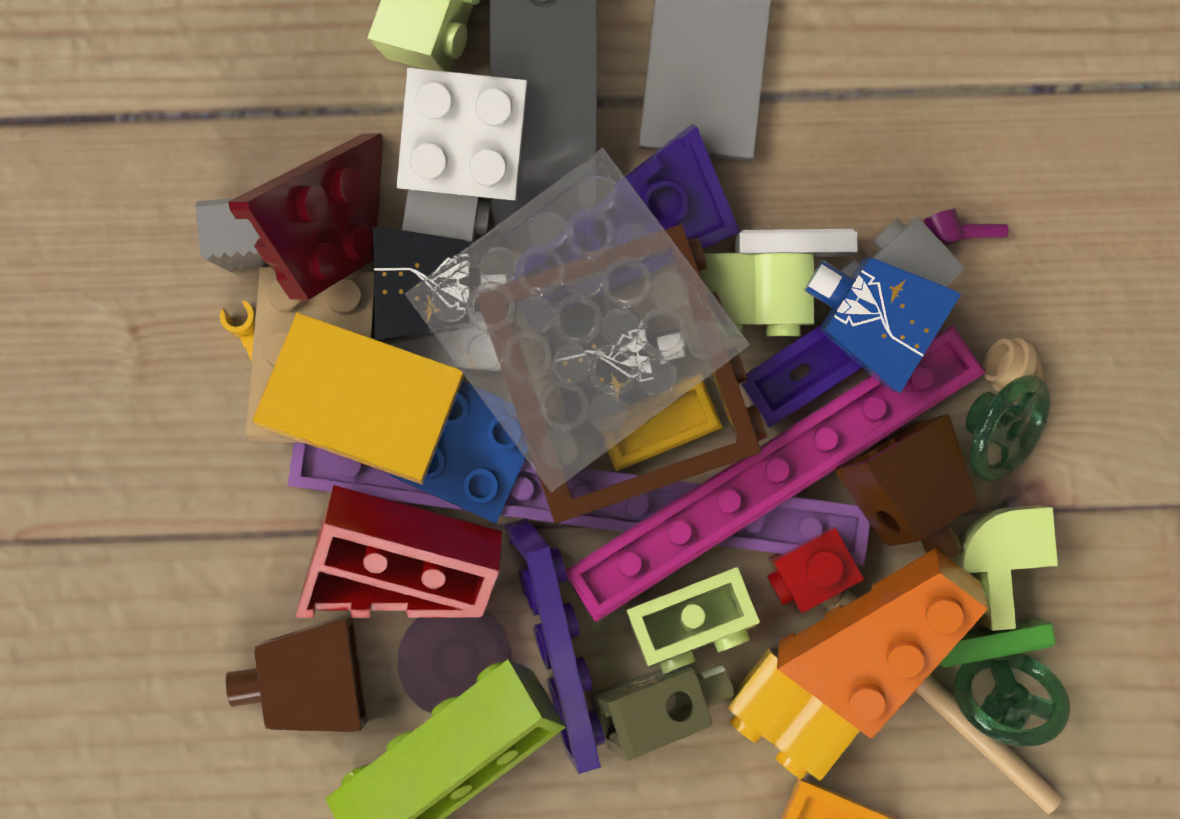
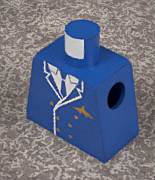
[804,257,961,393]

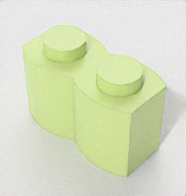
[699,253,814,337]

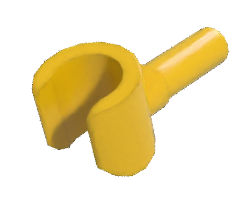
[219,300,256,362]

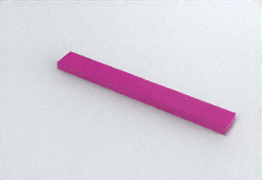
[565,325,985,623]

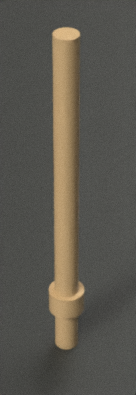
[821,589,1063,814]

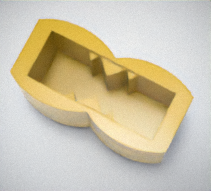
[726,648,860,781]

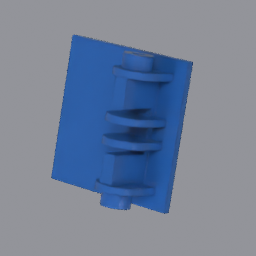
[390,381,530,523]

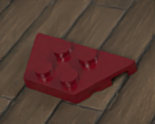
[228,133,383,300]

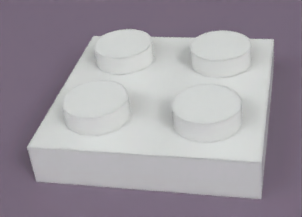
[397,68,528,200]

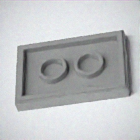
[639,0,771,161]

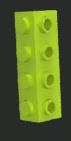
[325,659,566,819]

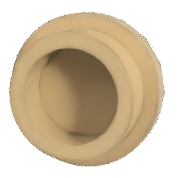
[983,338,1044,396]

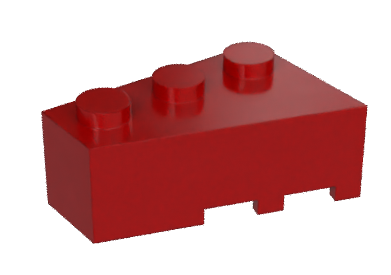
[295,485,502,618]

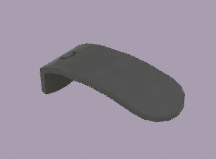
[490,0,597,253]

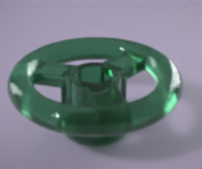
[966,375,1051,482]
[954,653,1070,747]

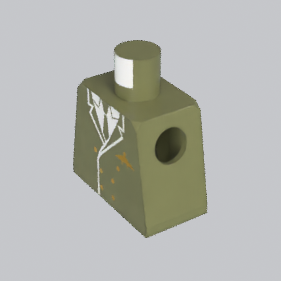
[589,665,734,761]

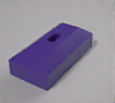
[739,324,862,428]

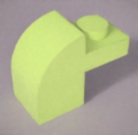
[952,505,1058,631]

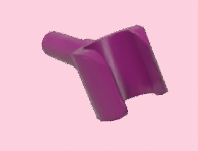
[924,208,1009,246]

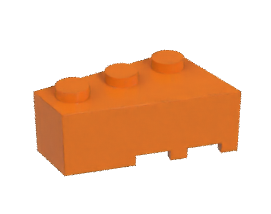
[777,548,988,739]

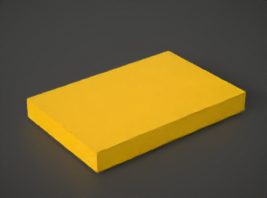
[252,312,464,485]

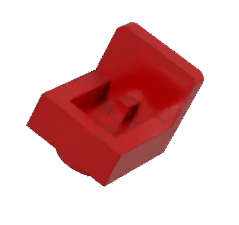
[766,527,864,613]

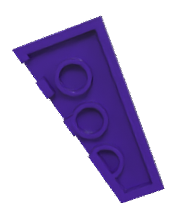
[504,123,740,328]
[505,519,605,774]

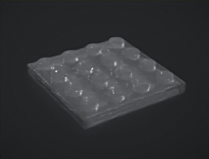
[405,148,750,492]

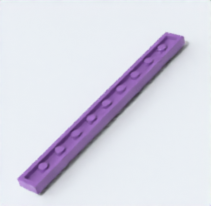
[288,443,870,565]

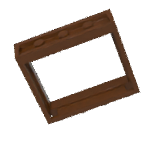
[476,224,767,524]

